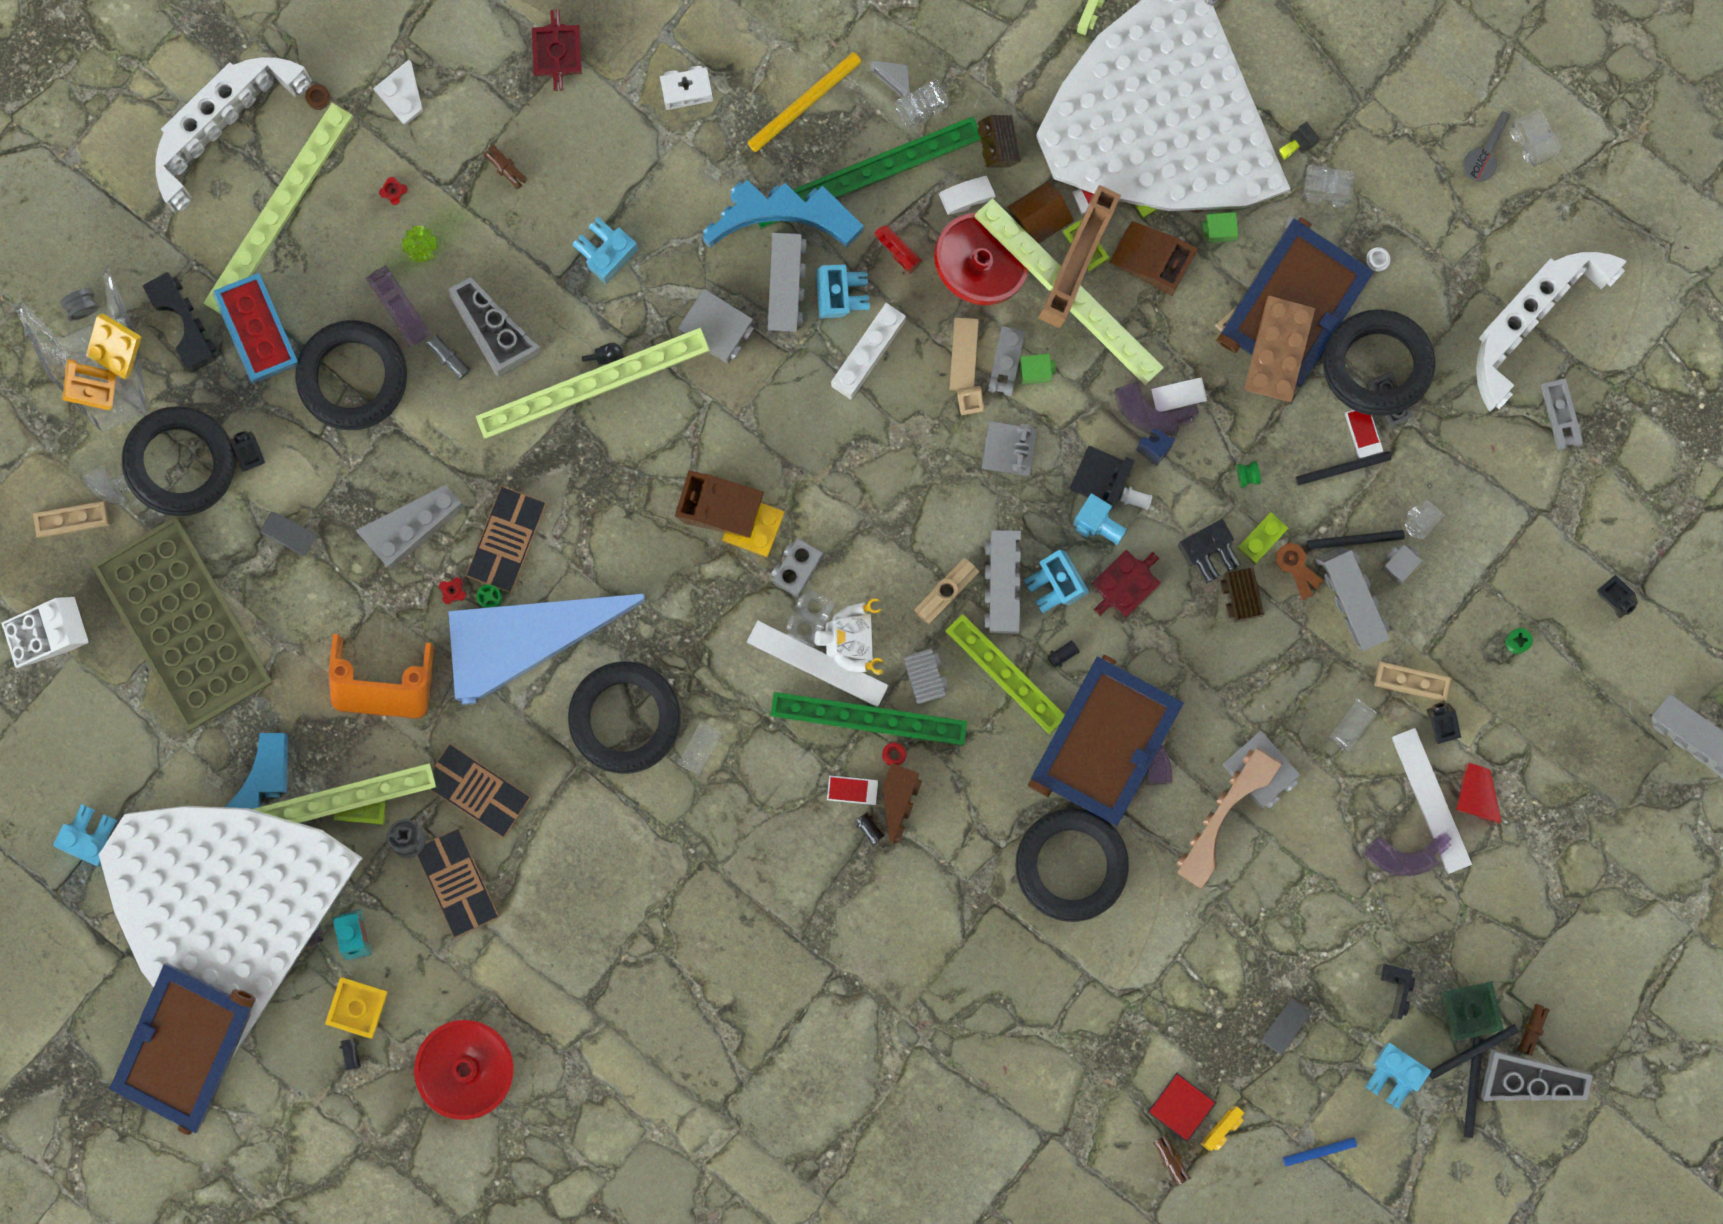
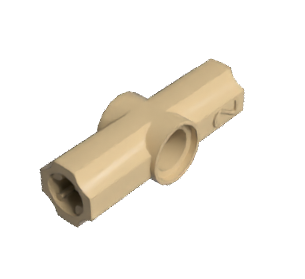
[914,558,979,625]

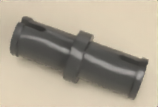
[426,335,471,380]

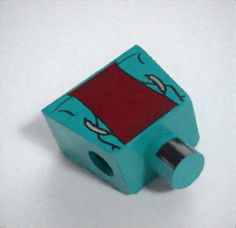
[333,909,371,960]

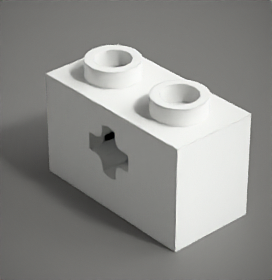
[660,66,713,110]

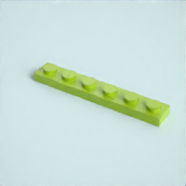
[945,614,1065,735]

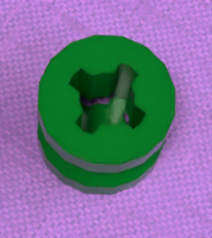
[1236,461,1261,488]
[476,584,502,608]
[1505,628,1533,654]

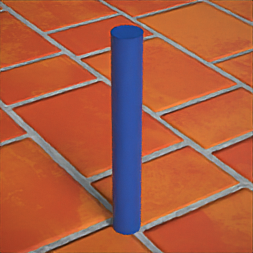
[1282,1137,1357,1167]

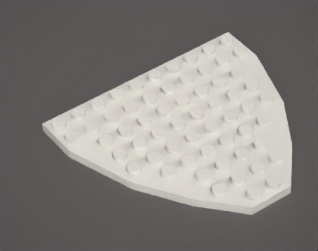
[1036,0,1290,211]
[99,806,362,1058]

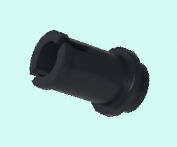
[1047,640,1080,668]
[855,812,885,845]
[339,1038,361,1070]

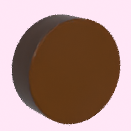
[305,84,330,110]

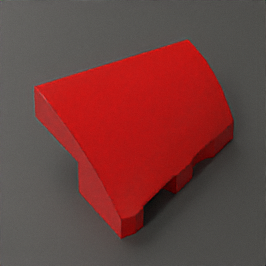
[874,225,923,274]
[1455,763,1501,823]

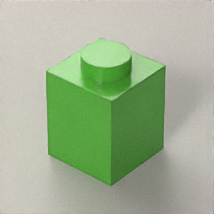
[1201,212,1238,243]
[1020,354,1056,385]

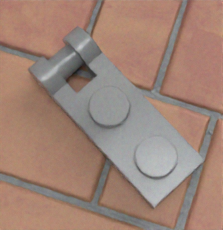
[988,326,1025,396]
[1541,378,1582,450]

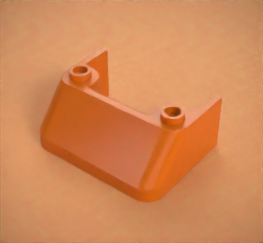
[329,634,435,719]

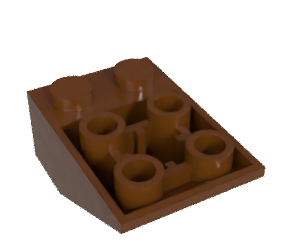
[1109,221,1198,296]
[675,470,764,538]
[883,763,922,846]

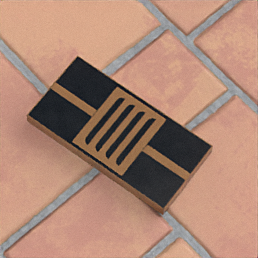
[466,486,547,594]
[430,743,532,838]
[415,828,500,938]

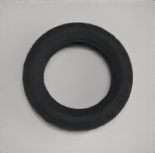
[1323,309,1436,416]
[295,320,407,430]
[121,406,235,516]
[568,661,681,774]
[1015,808,1129,922]

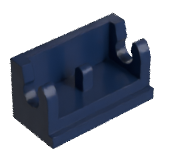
[1136,429,1175,466]

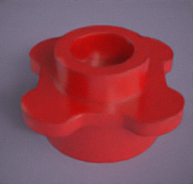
[379,177,408,205]
[439,577,466,604]

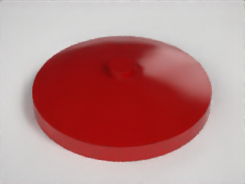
[934,213,1029,305]
[414,1020,514,1120]

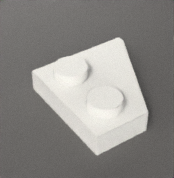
[373,60,423,126]

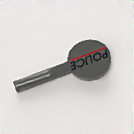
[1463,111,1510,182]

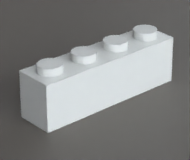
[831,303,906,400]

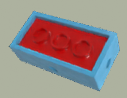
[213,273,298,384]

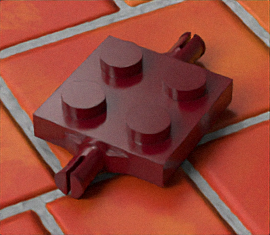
[531,9,582,91]
[1092,549,1161,618]

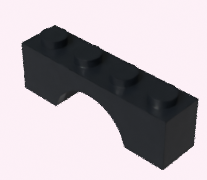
[142,272,217,373]

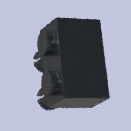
[1178,518,1242,584]

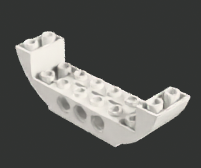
[156,57,312,214]
[1476,252,1627,412]

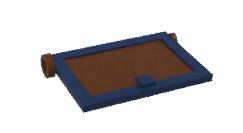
[1216,217,1374,387]
[1027,655,1184,826]
[109,963,256,1135]

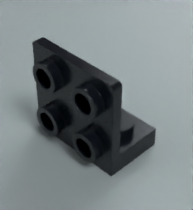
[1070,446,1135,509]
[1375,964,1415,1020]

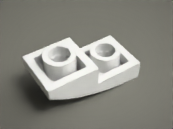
[939,176,995,215]
[1151,377,1207,413]

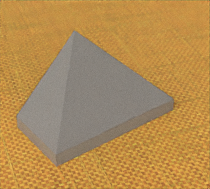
[870,60,909,101]

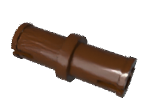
[484,145,527,189]
[1517,1004,1550,1056]
[1153,1135,1191,1186]

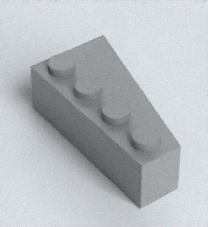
[768,232,807,332]
[449,277,540,378]
[355,485,465,570]
[985,530,1021,634]
[1314,546,1390,651]
[1652,694,1723,779]
[1480,1049,1593,1101]

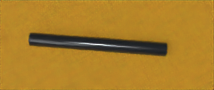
[1295,451,1391,486]
[1307,530,1405,550]
[1429,1023,1519,1080]
[1463,1038,1483,1138]

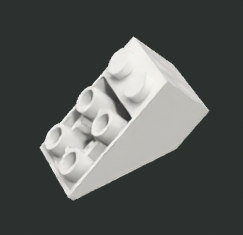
[2,597,89,668]

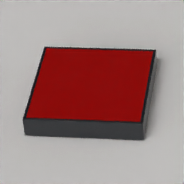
[1147,1072,1217,1142]

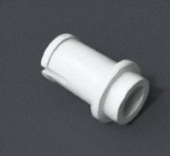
[1120,487,1152,510]

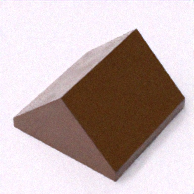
[1007,181,1074,244]

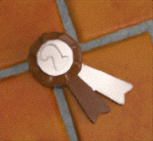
[1276,543,1323,601]

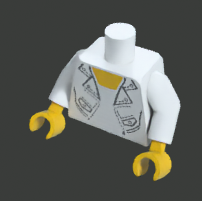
[815,599,884,675]

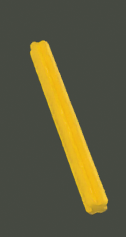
[748,52,861,152]

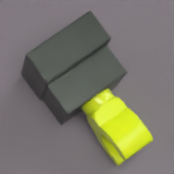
[1278,121,1320,160]

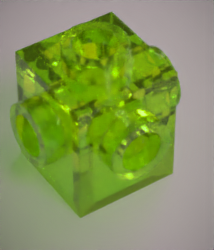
[402,226,438,262]

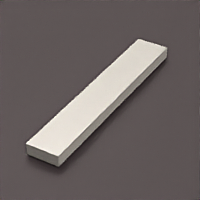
[747,620,889,708]
[1391,728,1472,874]

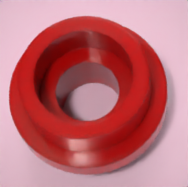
[882,742,906,766]

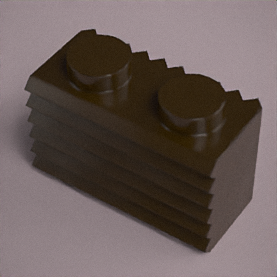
[977,115,1021,168]
[1220,567,1264,623]

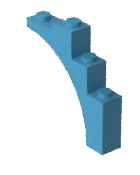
[703,180,864,249]
[225,733,288,809]

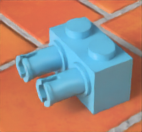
[572,217,638,284]
[815,265,870,318]
[1073,493,1127,545]
[1024,550,1090,613]
[53,804,117,868]
[1364,1043,1431,1110]

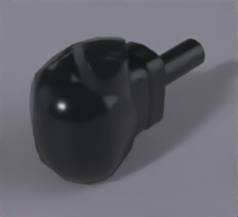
[581,342,624,365]

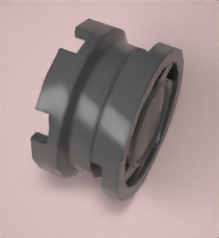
[60,288,99,321]
[387,819,426,858]

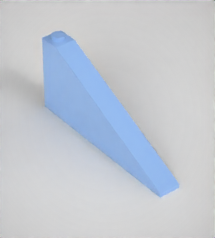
[448,594,645,705]

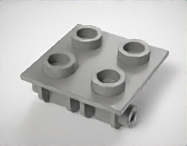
[981,421,1037,476]

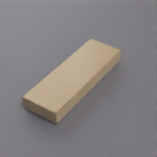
[949,318,979,391]
[33,501,110,538]
[1374,662,1451,702]

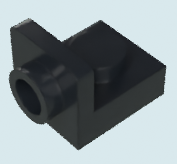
[230,431,265,472]
[1597,575,1638,619]
[1426,703,1461,744]

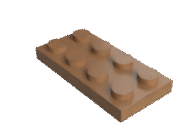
[1243,296,1315,403]

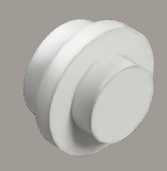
[1366,247,1390,272]

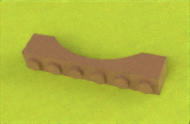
[1038,185,1121,328]
[1177,747,1283,889]

